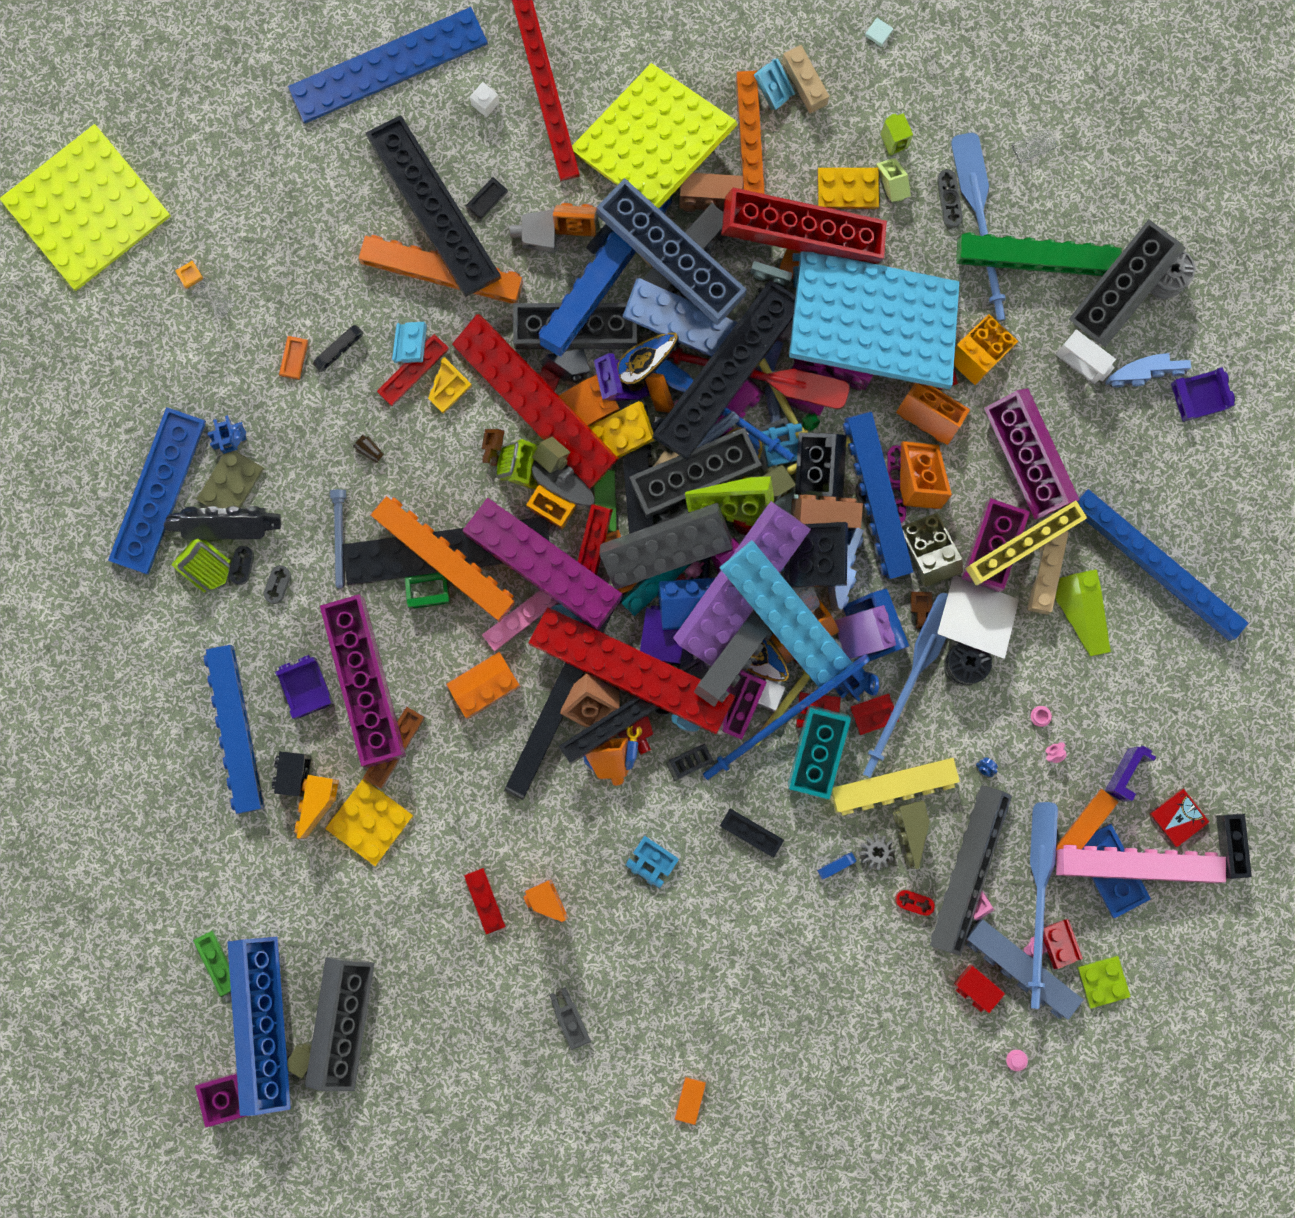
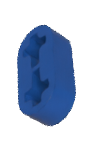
[817,852,857,880]

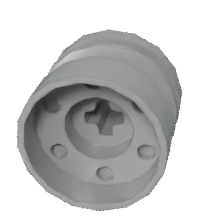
[1151,251,1196,299]

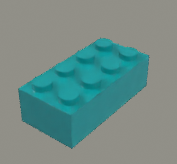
[787,705,851,800]

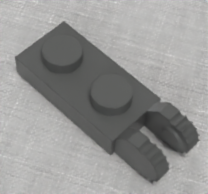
[549,987,591,1050]

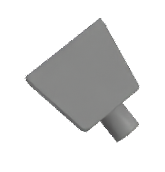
[510,210,555,253]

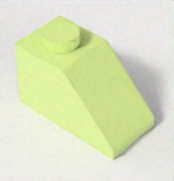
[876,158,911,202]

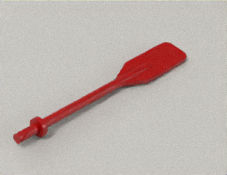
[668,347,850,409]

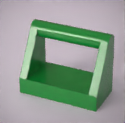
[405,573,451,609]

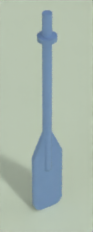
[951,133,1006,322]
[863,593,948,778]
[1028,802,1058,1009]

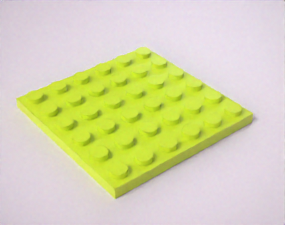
[572,63,738,209]
[0,124,171,291]

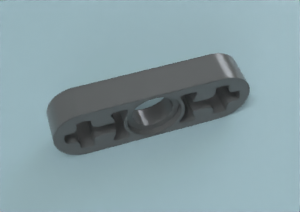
[937,169,963,228]

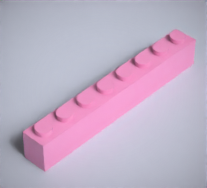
[1056,845,1226,883]

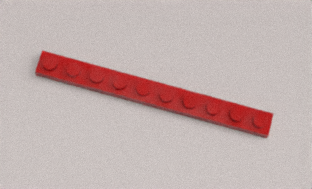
[512,0,580,182]

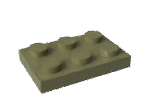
[196,451,264,508]

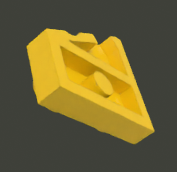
[428,357,472,414]

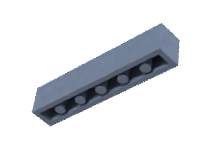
[966,919,1084,1020]

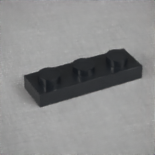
[720,808,784,858]

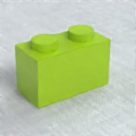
[880,113,913,156]

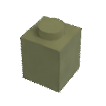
[532,437,570,473]
[287,1042,311,1078]

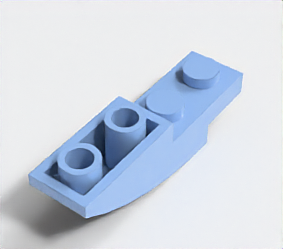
[1105,353,1191,388]
[828,528,864,611]

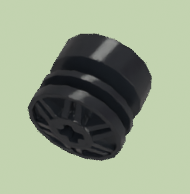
[944,642,992,686]

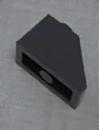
[540,349,590,383]

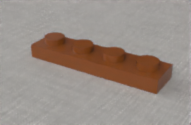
[363,706,425,789]

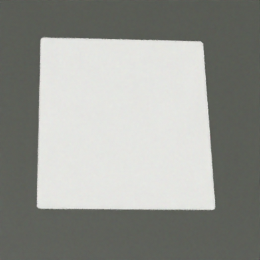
[938,576,1019,658]

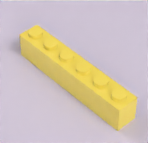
[965,501,1087,586]
[831,758,960,816]

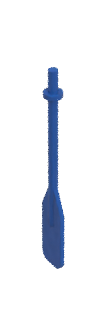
[653,359,795,462]
[703,654,870,780]

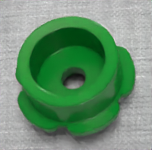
[802,413,820,432]

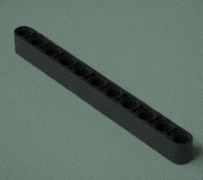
[504,609,615,800]

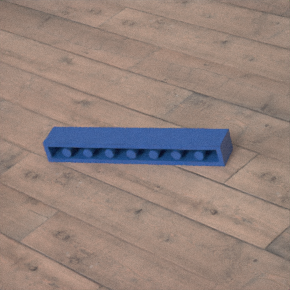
[843,412,913,579]
[204,645,265,814]

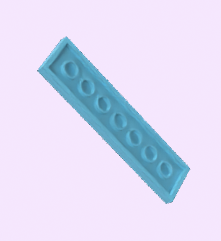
[719,540,853,688]

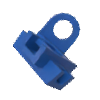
[207,415,247,454]
[834,668,879,701]

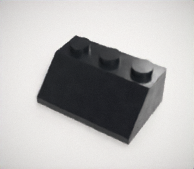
[795,432,847,497]

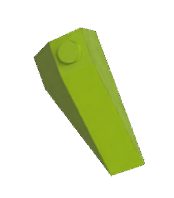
[685,476,774,526]
[1055,569,1111,656]

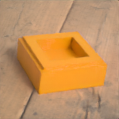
[175,261,204,289]

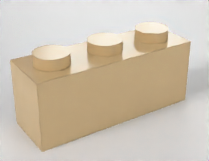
[782,45,830,113]

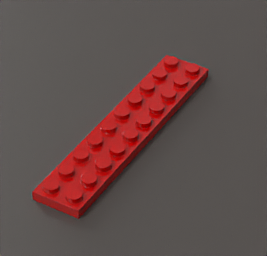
[452,314,619,488]
[528,607,735,735]

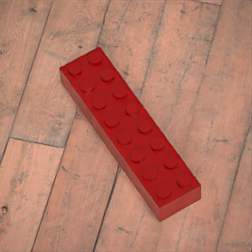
[721,187,887,265]

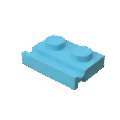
[754,58,795,110]
[392,322,427,363]

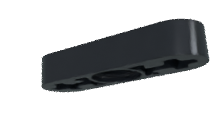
[313,325,364,372]

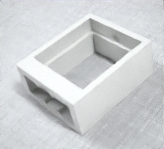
[1056,329,1116,384]

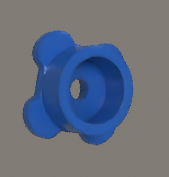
[976,757,998,777]

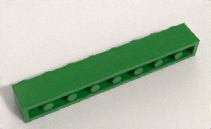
[956,232,1122,277]

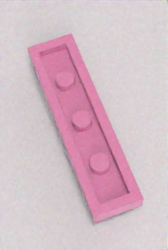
[482,590,558,651]

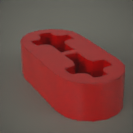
[895,890,935,916]

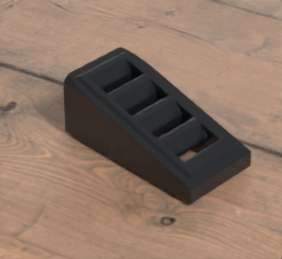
[666,743,714,781]

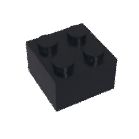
[272,751,311,797]

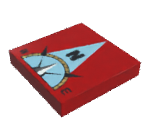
[1150,788,1209,847]

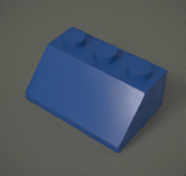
[658,578,715,630]
[843,588,909,662]

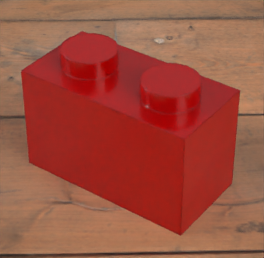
[954,964,1005,1013]

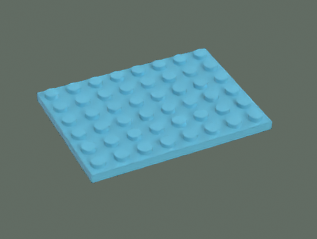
[789,251,959,390]

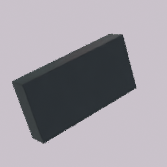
[466,177,508,220]

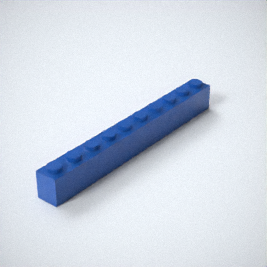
[539,194,673,357]
[1077,489,1249,641]

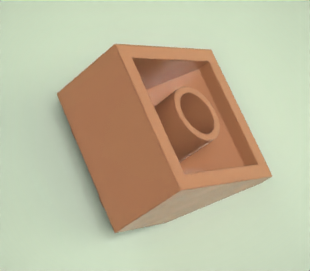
[561,673,619,728]

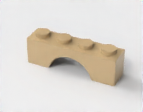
[1027,531,1069,615]

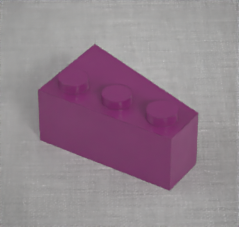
[715,377,765,438]
[721,670,767,740]

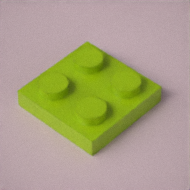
[1077,955,1131,1009]

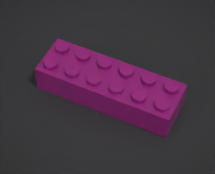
[984,388,1080,520]

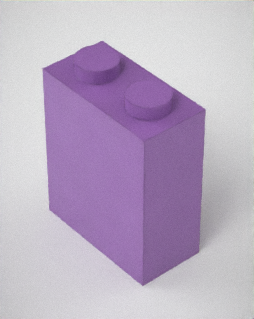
[834,605,896,659]

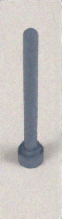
[330,489,346,589]

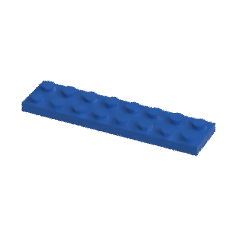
[108,407,206,575]

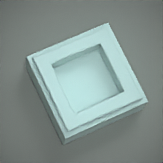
[865,18,893,47]

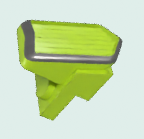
[497,439,538,490]
[171,539,232,593]

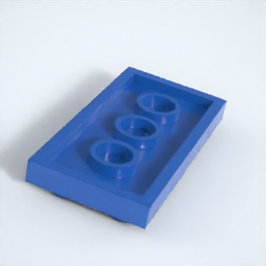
[1082,824,1151,918]

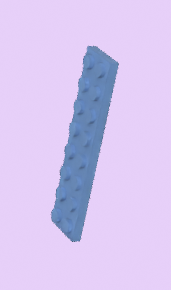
[623,278,783,372]

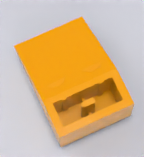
[954,314,1018,385]
[526,484,578,530]
[294,775,339,839]

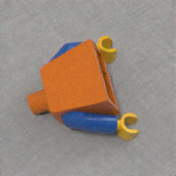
[583,726,642,786]

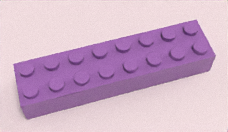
[673,501,811,666]

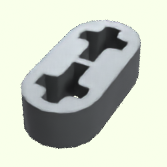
[264,565,291,604]

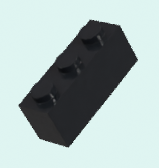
[1216,814,1252,879]

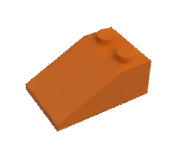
[553,203,597,237]
[558,375,620,427]
[900,441,952,509]

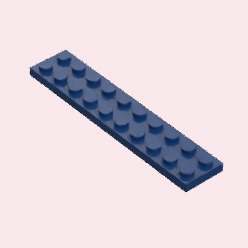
[288,7,488,124]

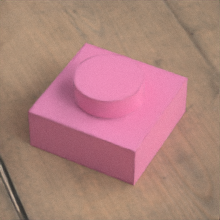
[974,891,995,921]

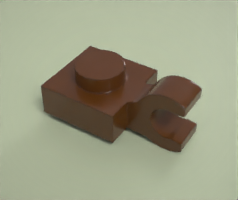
[482,429,504,466]
[910,592,932,629]

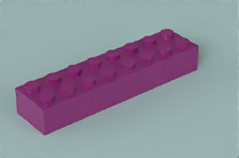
[463,497,623,631]
[320,594,406,768]

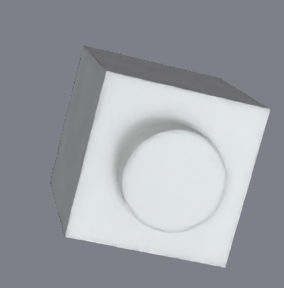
[470,82,500,117]
[758,679,785,711]

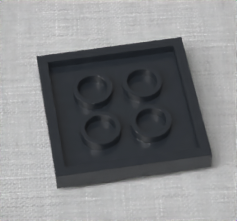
[784,522,848,588]

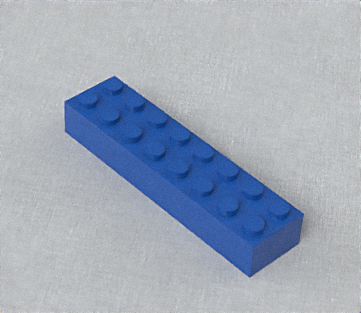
[227,936,291,1116]

